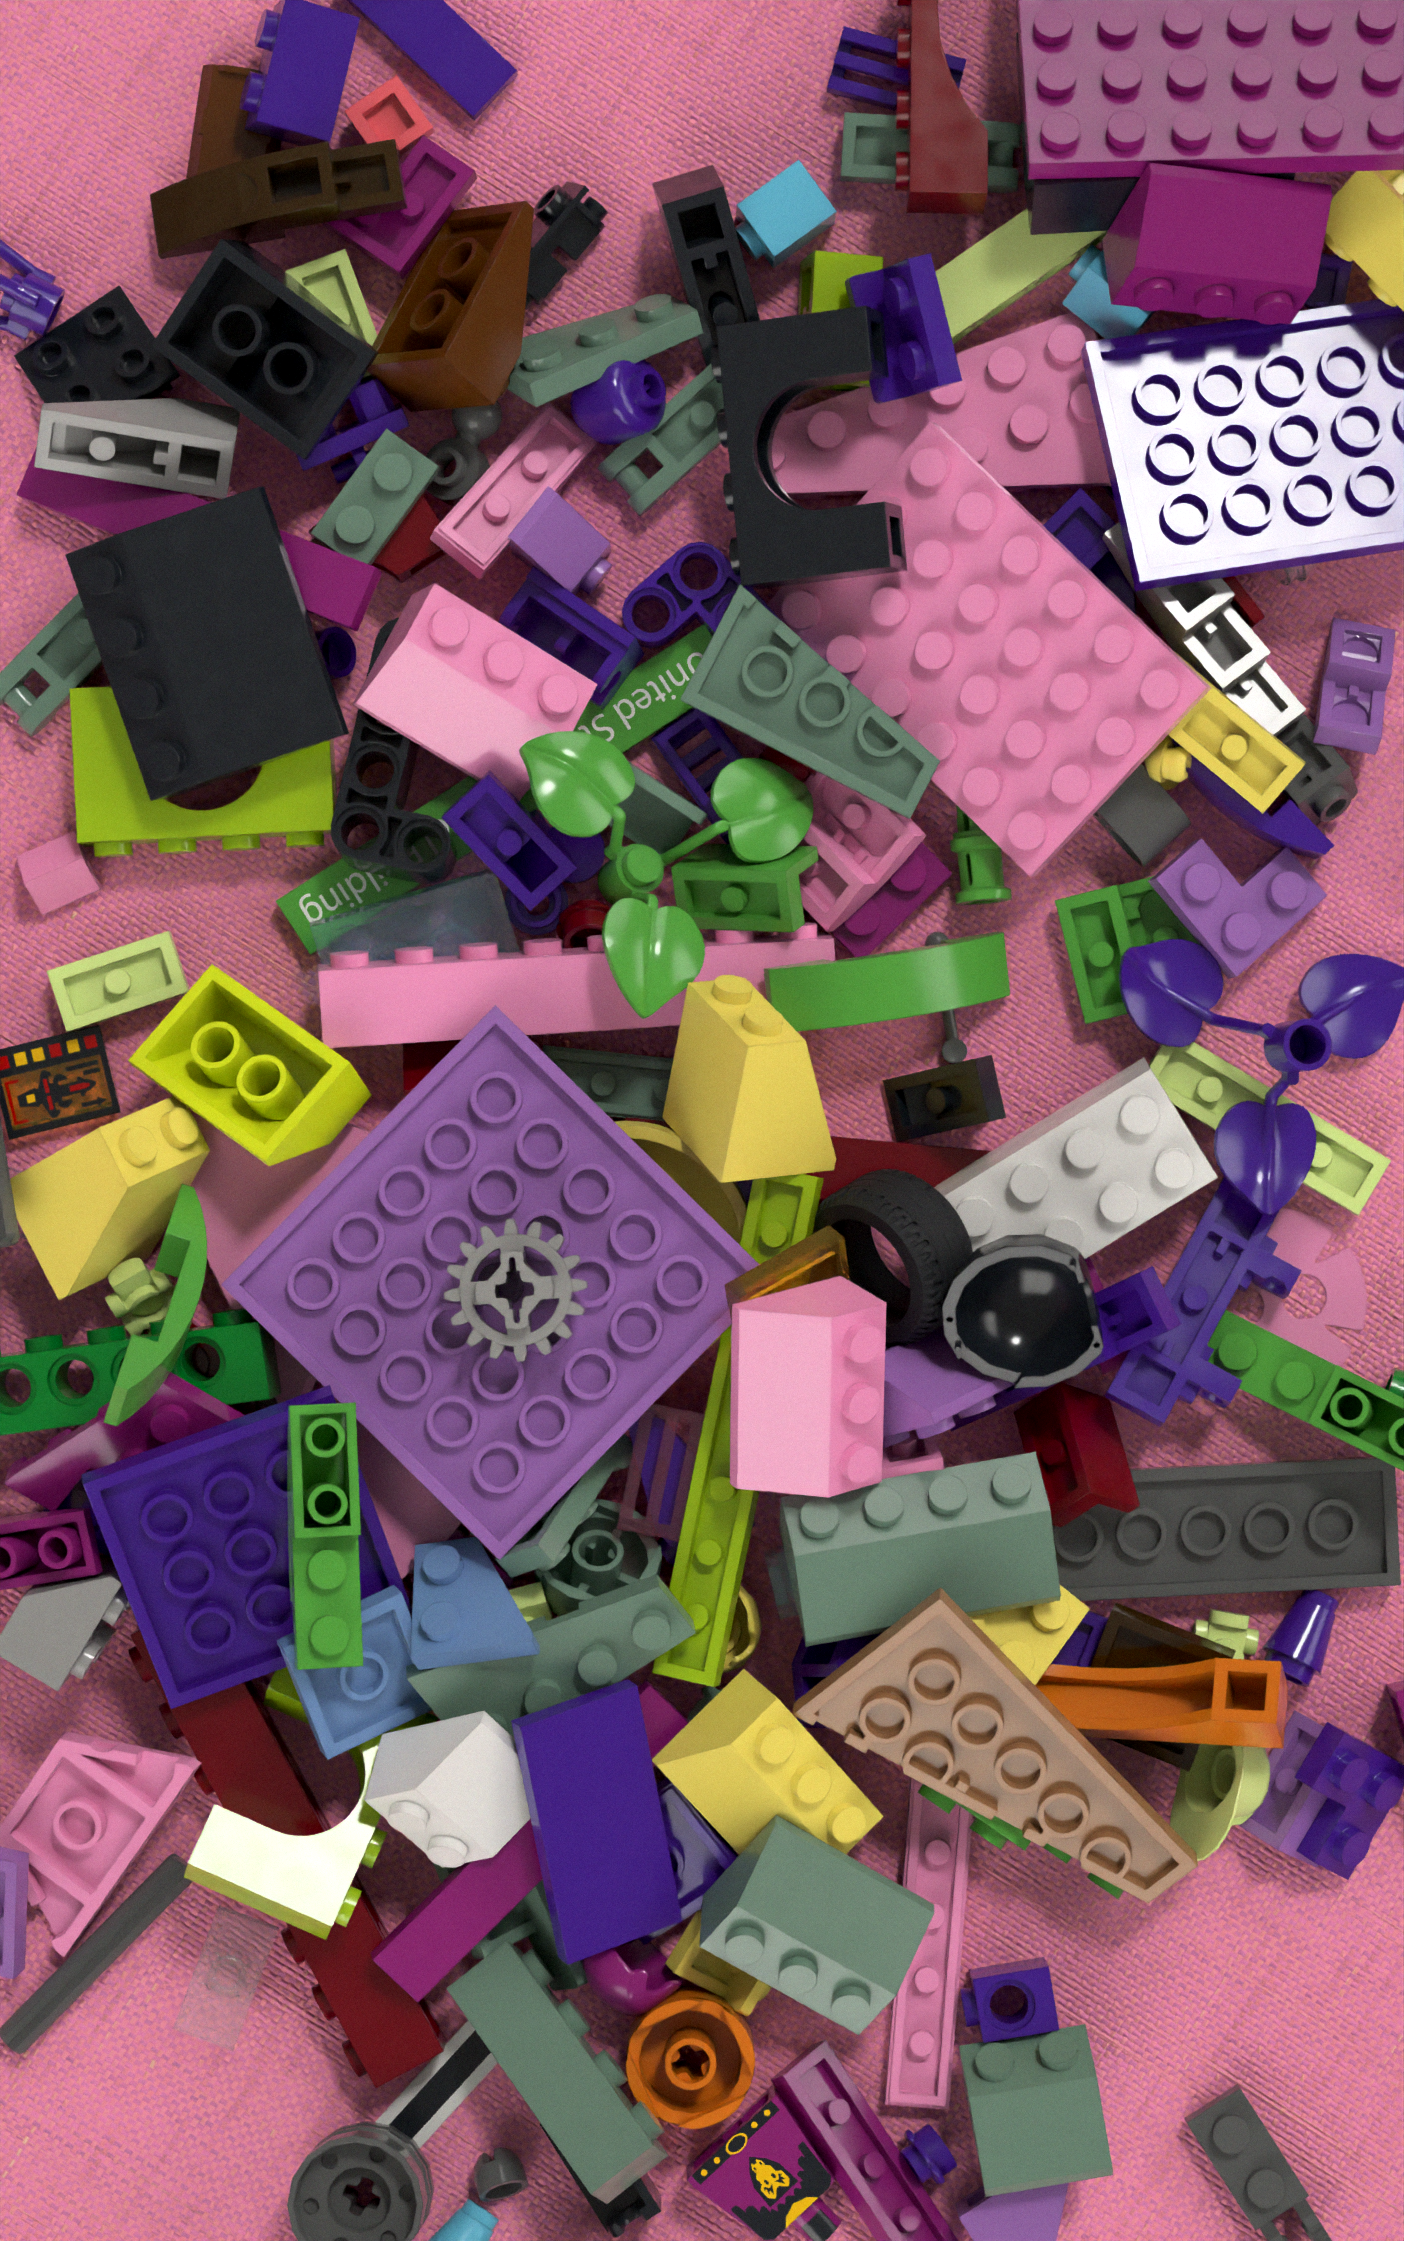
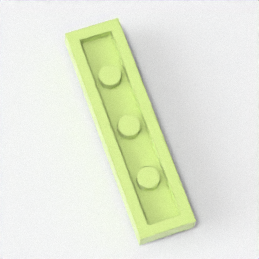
[1149,1042,1391,1215]

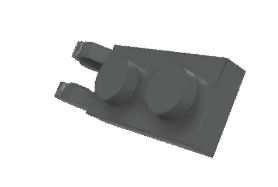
[1184,2084,1332,2241]

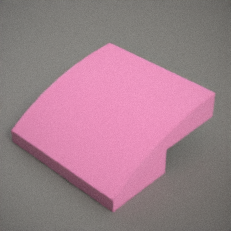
[797,772,926,932]

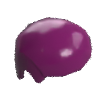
[582,1938,683,2017]

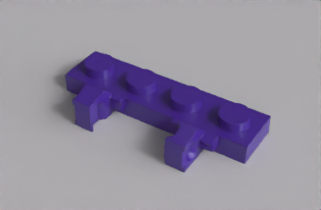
[1104,1177,1302,1427]

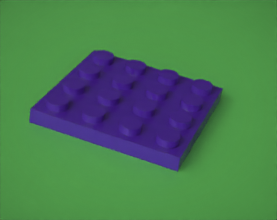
[81,1385,412,1709]

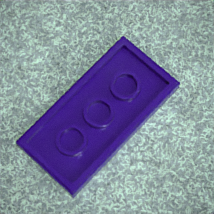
[511,1679,683,1965]

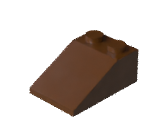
[367,201,534,412]

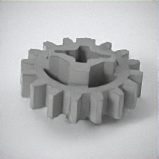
[444,1219,588,1362]

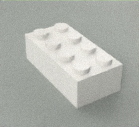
[934,1057,1218,1259]

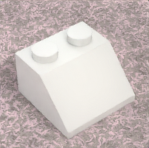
[365,1711,530,1868]

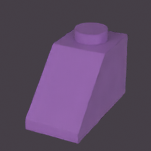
[508,486,613,596]
[955,2183,1069,2241]

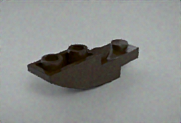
[150,139,408,259]

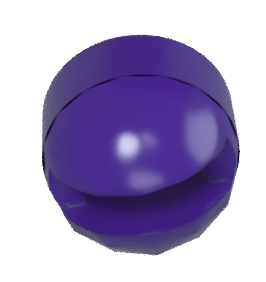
[314,627,356,680]

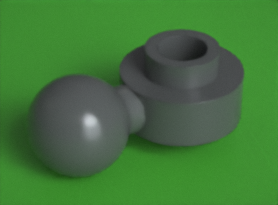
[425,400,502,506]

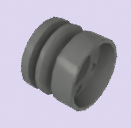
[287,2121,434,2241]

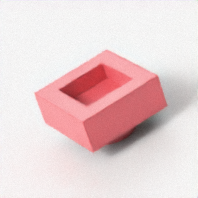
[344,75,434,156]

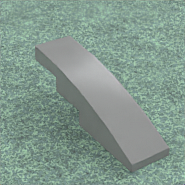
[1102,522,1306,737]

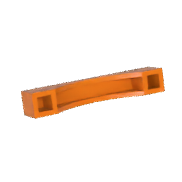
[1035,1658,1288,1749]

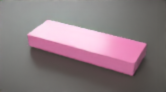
[430,402,598,579]

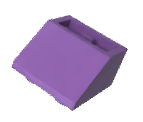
[883,1324,1014,1448]

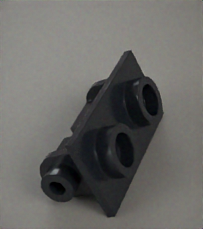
[525,182,608,310]

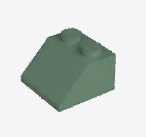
[959,2024,1113,2197]

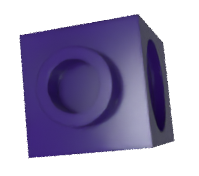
[960,1957,1059,2043]

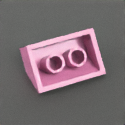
[352,583,597,801]
[730,1276,886,1498]

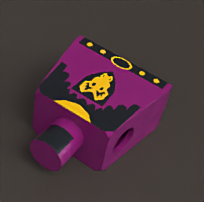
[687,2085,842,2241]

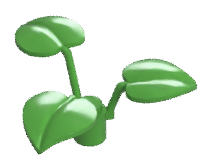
[519,731,813,1018]

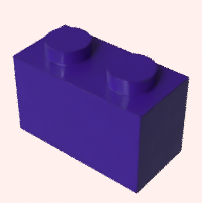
[240,0,360,146]

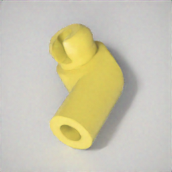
[1144,735,1192,790]

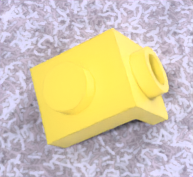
[665,1910,772,2017]

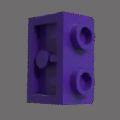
[845,253,962,404]

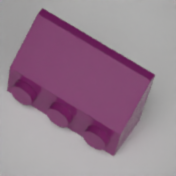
[1102,163,1333,325]

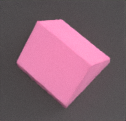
[16,831,101,915]

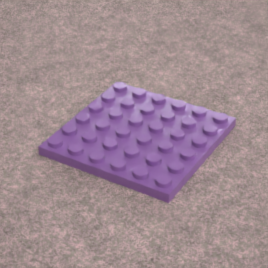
[221,1005,775,1560]

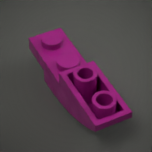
[0,1508,103,1590]

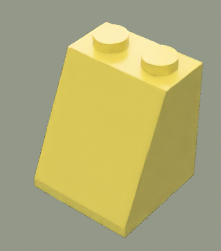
[662,975,836,1183]
[10,1096,210,1300]

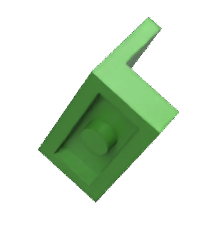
[671,844,819,932]

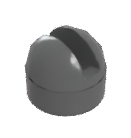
[474,2147,528,2202]

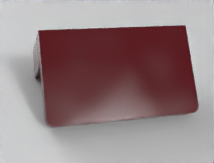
[1014,1382,1140,1528]

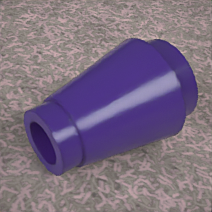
[1262,1589,1339,1687]

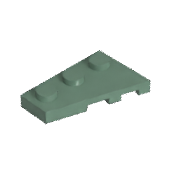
[507,294,703,407]

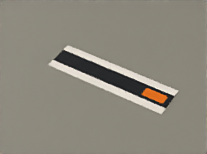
[375,2020,498,2148]

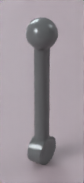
[925,932,967,1063]

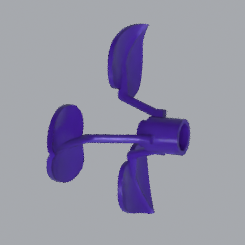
[1119,939,1404,1215]

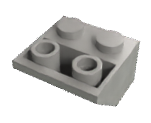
[0,1555,130,1691]

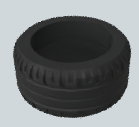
[808,1169,973,1346]

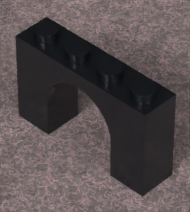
[711,305,907,589]

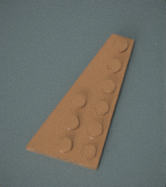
[793,1587,1198,1903]

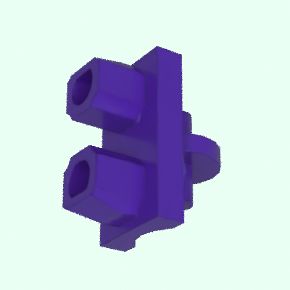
[296,377,410,484]

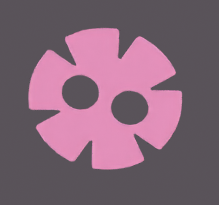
[1207,1208,1367,1390]

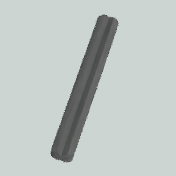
[0,1854,193,2054]

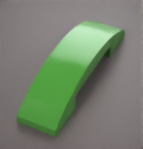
[764,931,1010,1032]
[104,1184,207,1426]

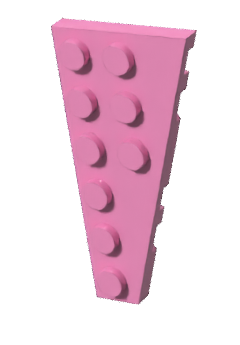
[772,312,1111,500]

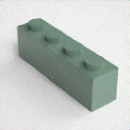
[446,1941,669,2204]

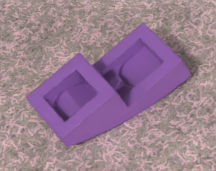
[1313,617,1395,755]

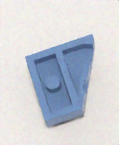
[411,1537,540,1670]

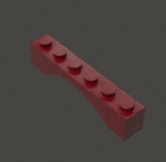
[895,0,988,214]

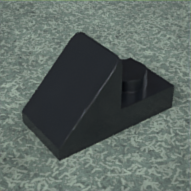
[883,1055,1006,1142]

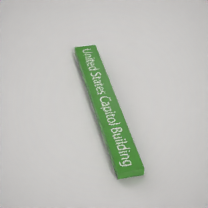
[276,624,712,955]

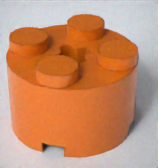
[626,1986,755,2129]

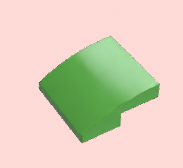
[1055,876,1200,1024]

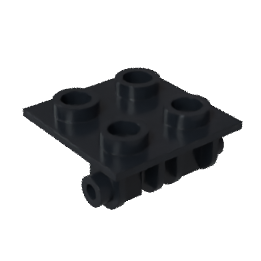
[14,286,180,403]

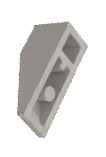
[34,398,240,499]

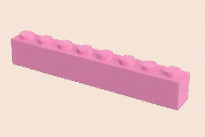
[317,922,835,1048]

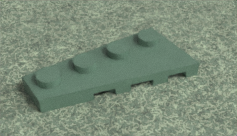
[406,1574,696,1737]

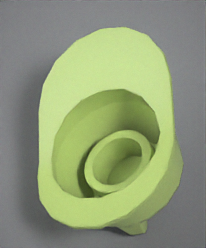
[1170,1744,1270,1861]

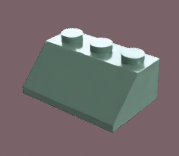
[699,1815,934,2035]

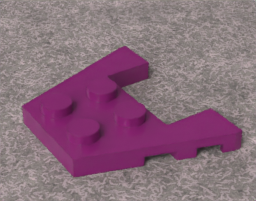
[4,1372,245,1511]

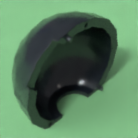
[942,1234,1104,1388]

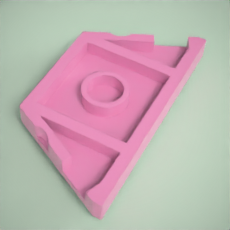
[0,1731,201,1957]

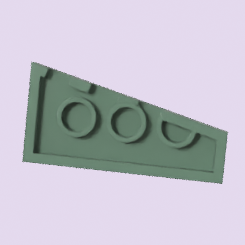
[680,585,940,820]

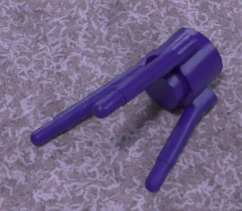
[0,239,65,340]

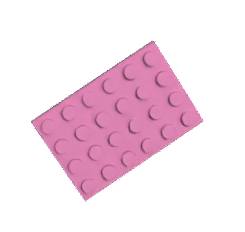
[767,422,1211,877]

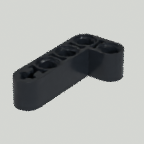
[331,618,457,884]

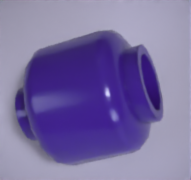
[570,359,666,445]

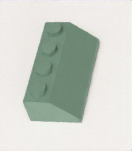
[779,1452,1061,1647]

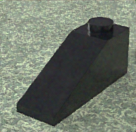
[652,165,760,367]

